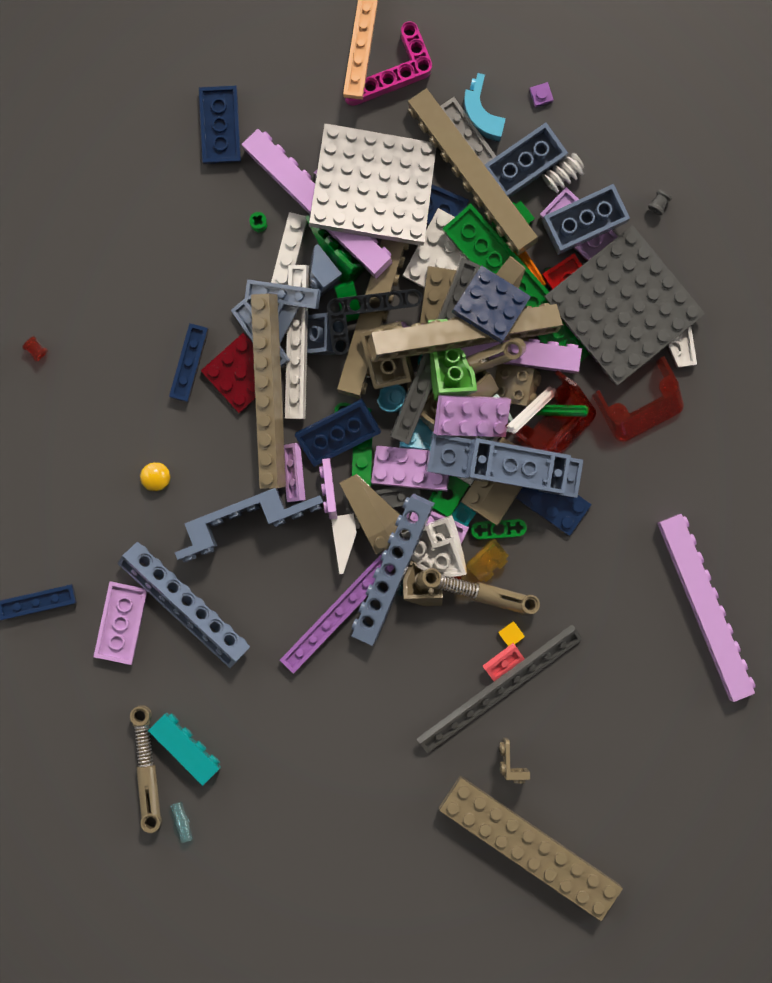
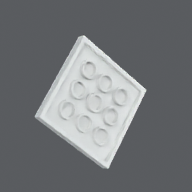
[402,208,468,288]

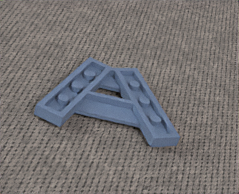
[231,279,321,367]

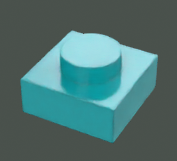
[452,502,476,526]

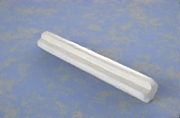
[507,386,556,434]

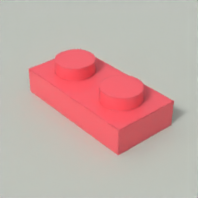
[483,643,525,681]

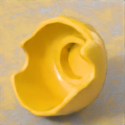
[140,462,171,491]

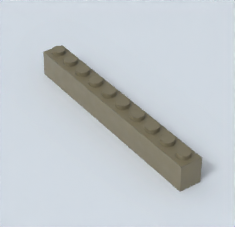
[408,88,538,256]
[337,239,410,399]
[251,293,286,489]
[368,303,563,362]

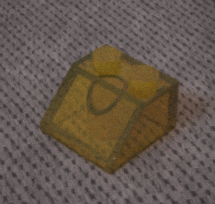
[466,539,509,582]

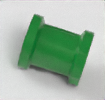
[249,212,268,232]

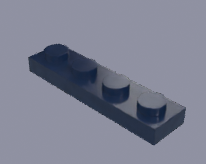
[169,323,209,402]
[0,584,77,620]

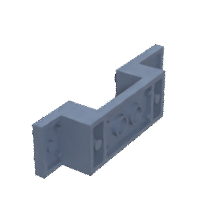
[426,433,583,498]
[175,488,323,562]

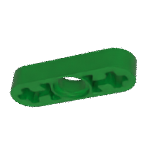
[471,519,527,539]

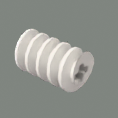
[542,153,584,193]

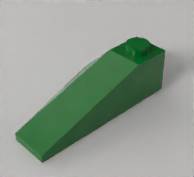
[305,215,365,283]

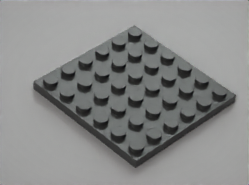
[543,225,705,386]

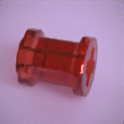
[22,336,48,362]

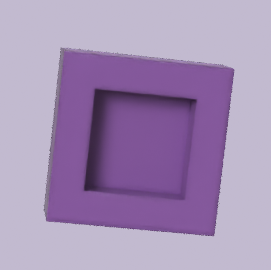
[529,82,554,107]

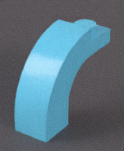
[464,73,506,142]

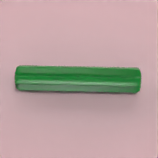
[535,405,588,417]

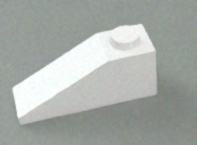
[331,513,360,574]

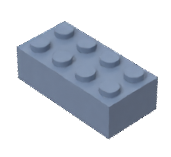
[485,123,568,198]
[542,184,630,255]

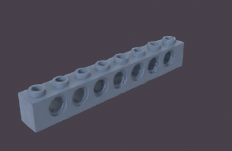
[351,494,435,646]
[117,542,250,668]

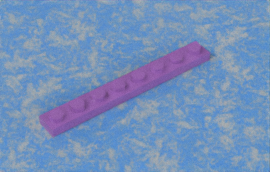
[280,549,395,674]

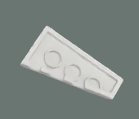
[667,326,697,368]

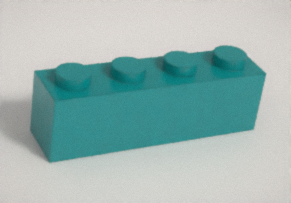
[148,713,221,786]

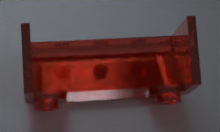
[592,356,684,442]
[505,370,596,454]

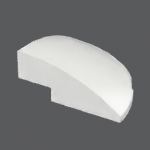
[399,515,467,577]

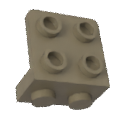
[491,364,541,408]
[499,738,530,784]

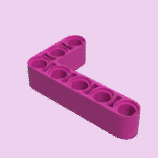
[345,21,432,106]

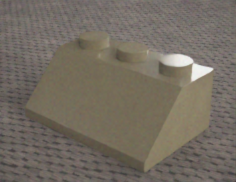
[360,321,414,389]

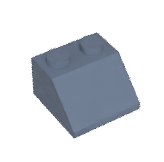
[309,244,341,297]
[307,313,344,355]

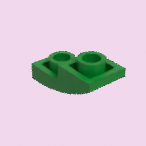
[334,281,360,322]

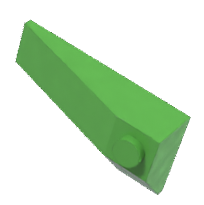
[428,319,477,401]

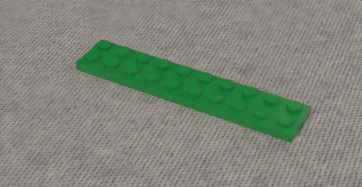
[442,203,589,362]

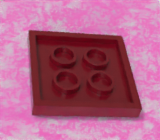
[201,333,282,414]

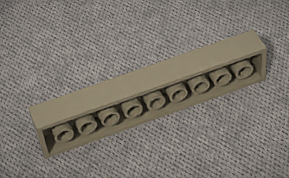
[439,776,623,921]

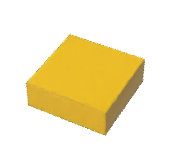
[498,621,525,646]

